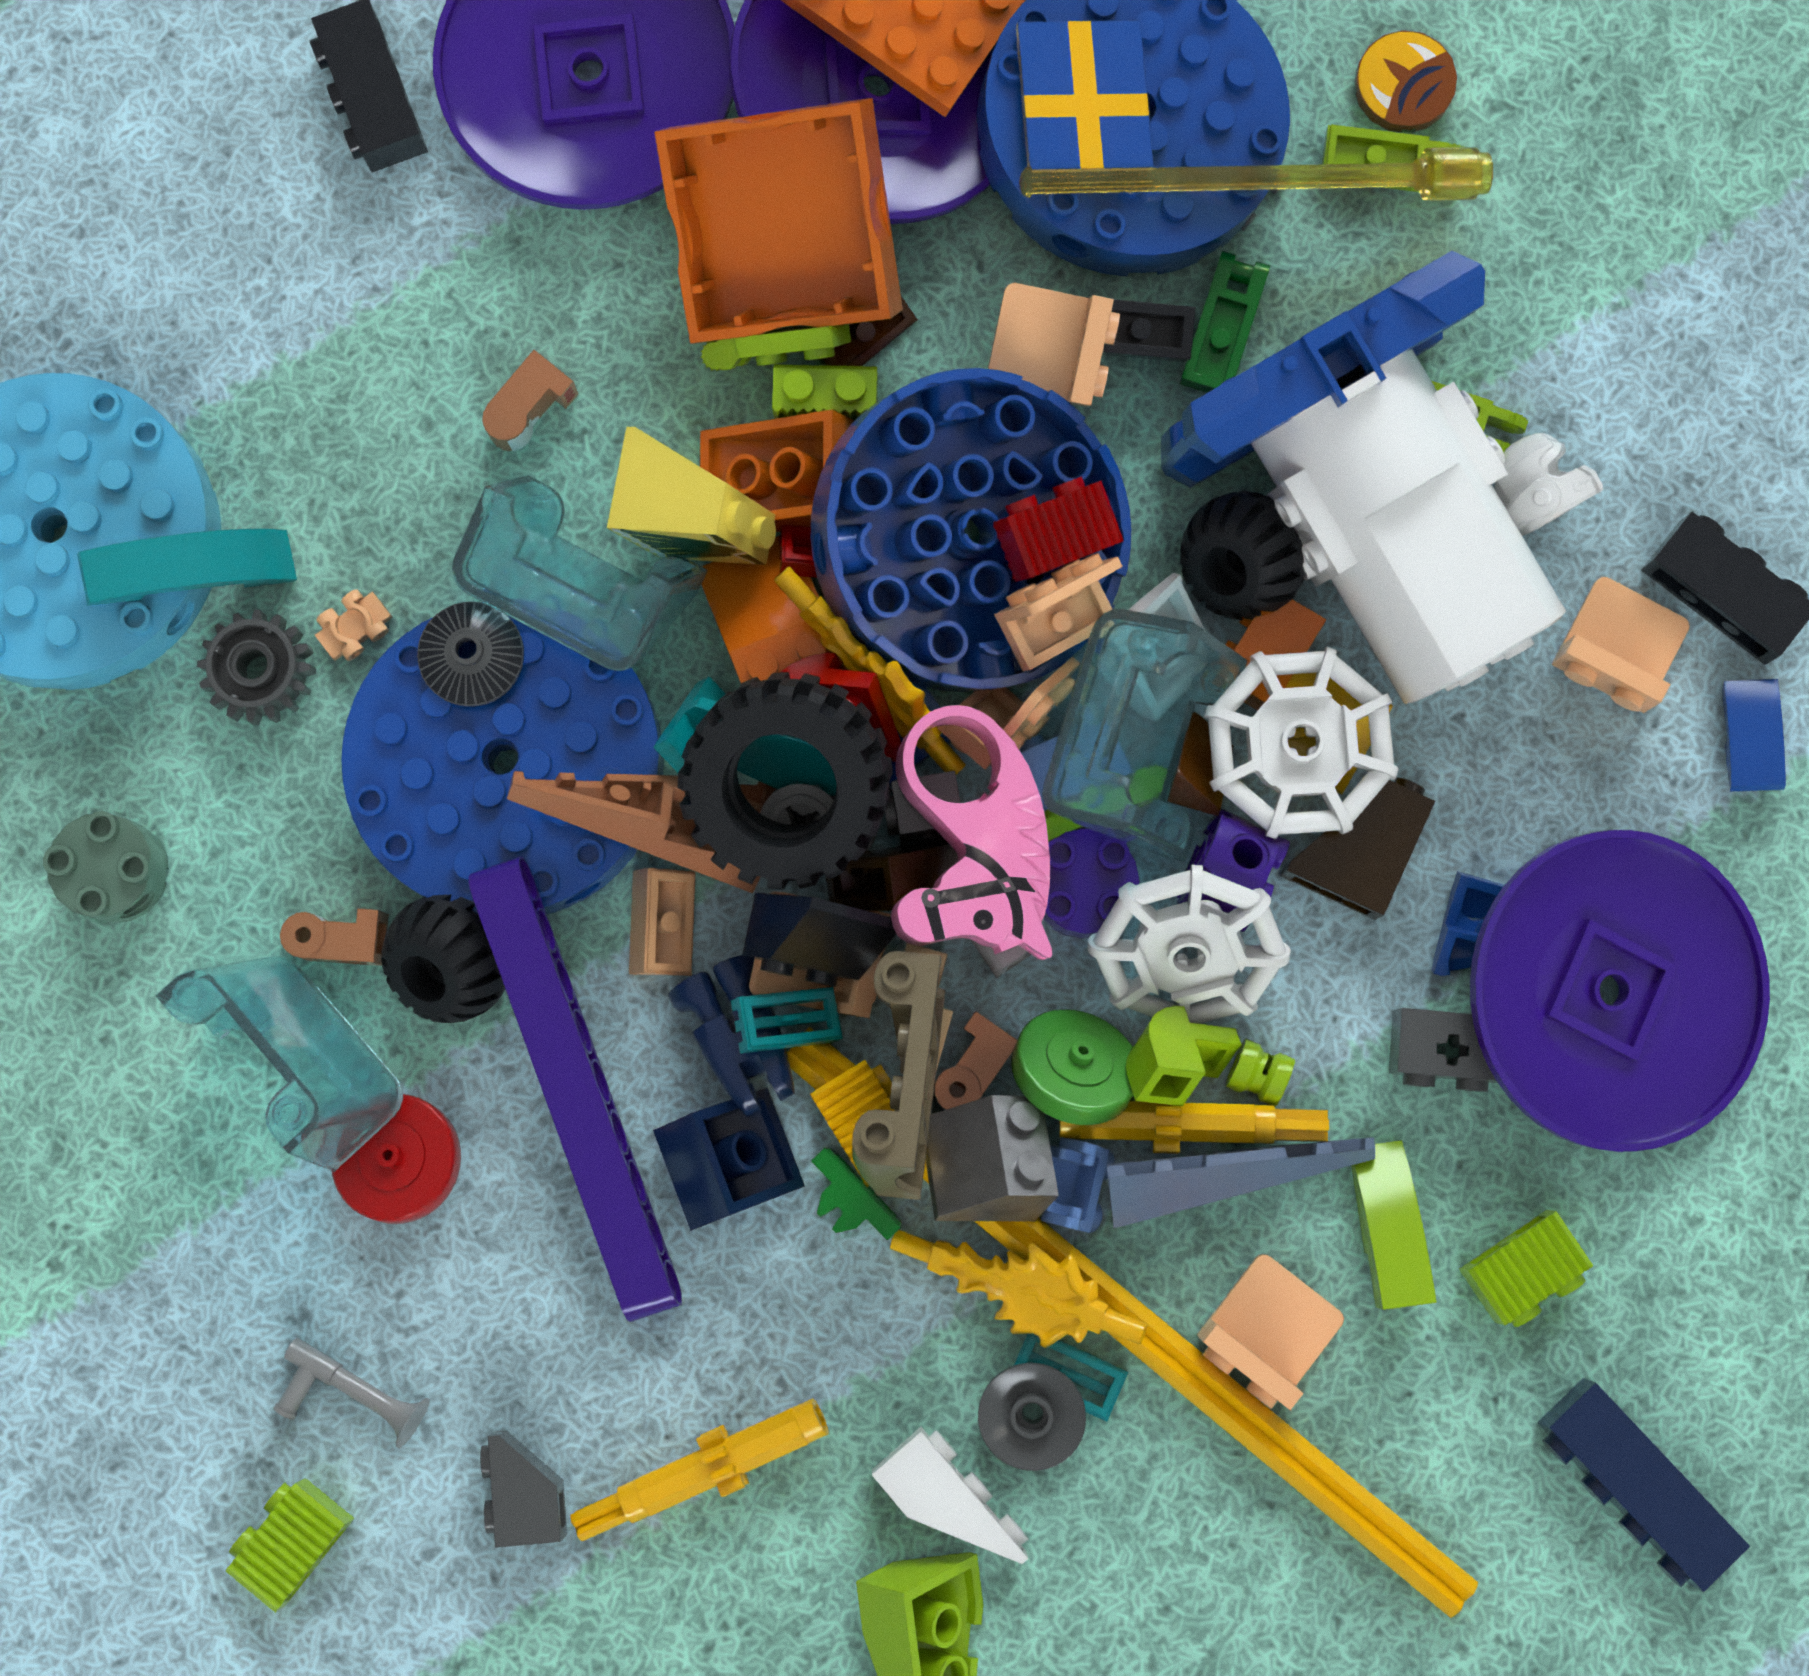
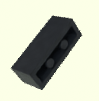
[309,0,428,173]
[1086,297,1196,362]
[1641,511,1809,665]

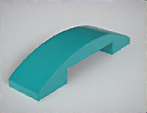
[77,529,297,606]

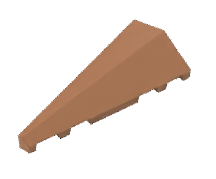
[507,771,776,893]

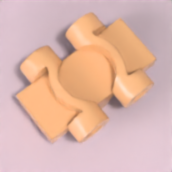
[315,589,393,661]

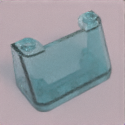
[452,475,708,671]
[1042,609,1248,862]
[156,956,403,1172]

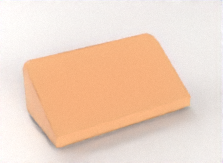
[629,868,695,976]

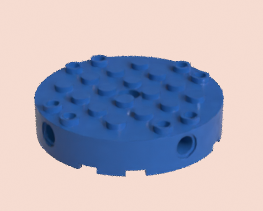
[976,0,1290,276]
[810,368,1131,692]
[341,601,664,915]

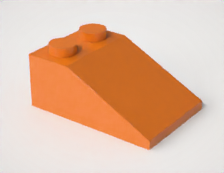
[700,409,854,532]
[695,536,846,684]

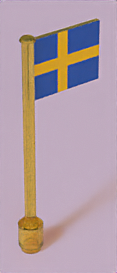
[1016,20,1493,201]

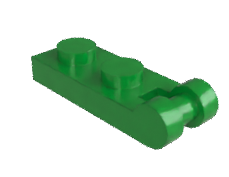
[1179,250,1271,393]

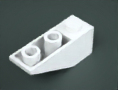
[872,1427,1028,1564]

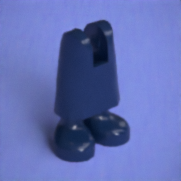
[668,955,795,1117]

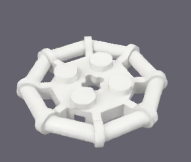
[1204,647,1399,839]
[1087,865,1291,1024]

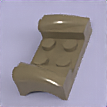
[852,951,946,1200]

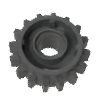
[197,610,316,726]

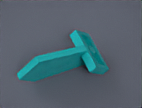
[653,676,837,796]

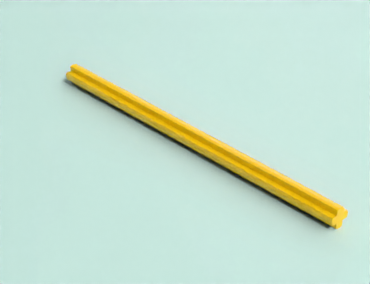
[787,1027,1478,1618]

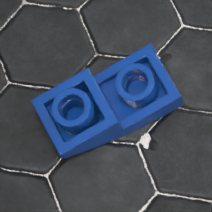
[1722,679,1786,792]

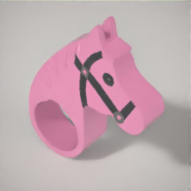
[891,705,1052,960]

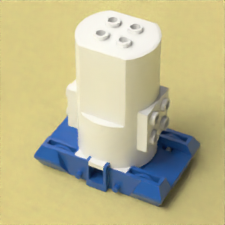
[1161,251,1566,704]

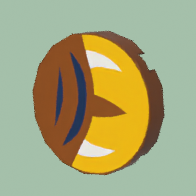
[1355,30,1457,132]

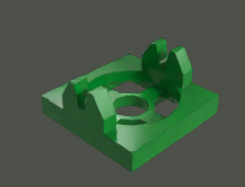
[811,1148,902,1240]

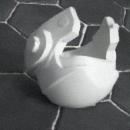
[1494,433,1603,536]

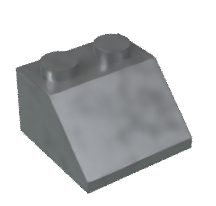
[926,1095,1059,1222]

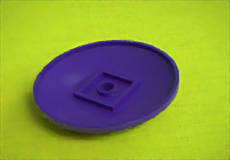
[433,0,734,210]
[729,0,997,224]
[1470,830,1770,1152]

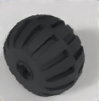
[1180,491,1305,620]
[381,894,505,1023]

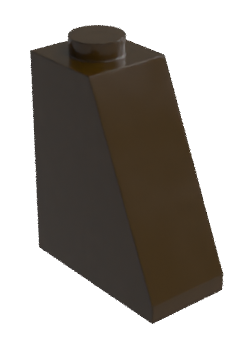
[1280,777,1435,920]
[826,839,958,911]

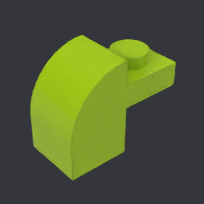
[1126,1006,1242,1106]

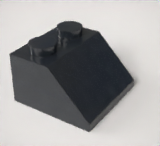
[742,892,897,987]

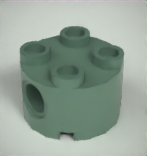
[43,811,169,923]

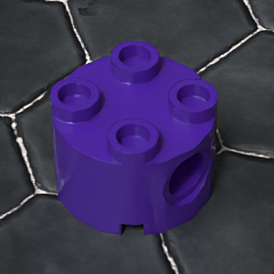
[1176,808,1290,932]
[1043,828,1140,939]

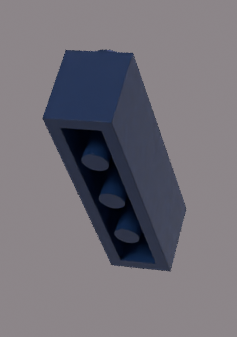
[1537,1378,1750,1592]

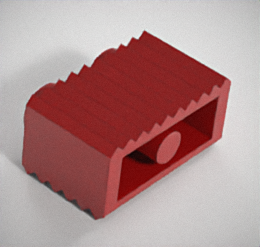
[993,476,1124,582]

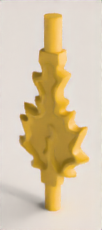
[774,566,966,775]
[890,1230,1148,1348]

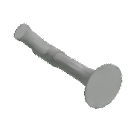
[273,1337,430,1448]

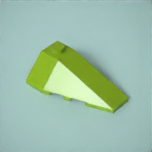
[856,1552,984,1676]

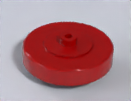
[331,1094,461,1224]

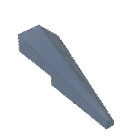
[1107,1137,1375,1229]

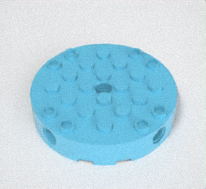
[0,373,221,690]

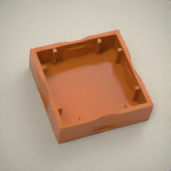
[654,98,903,344]

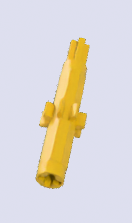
[1059,1101,1329,1154]
[570,1398,829,1542]

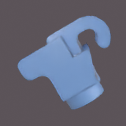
[1041,1137,1115,1233]

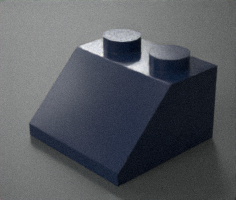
[653,1088,805,1231]

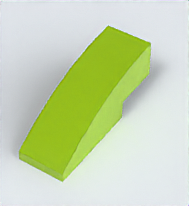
[1351,1140,1437,1310]

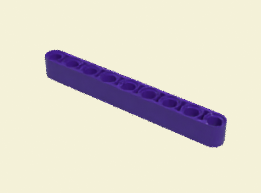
[469,856,682,1322]

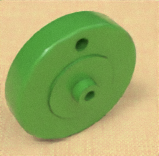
[1011,1009,1133,1125]

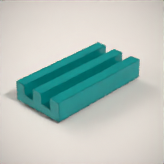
[731,987,843,1054]
[1013,1333,1129,1422]

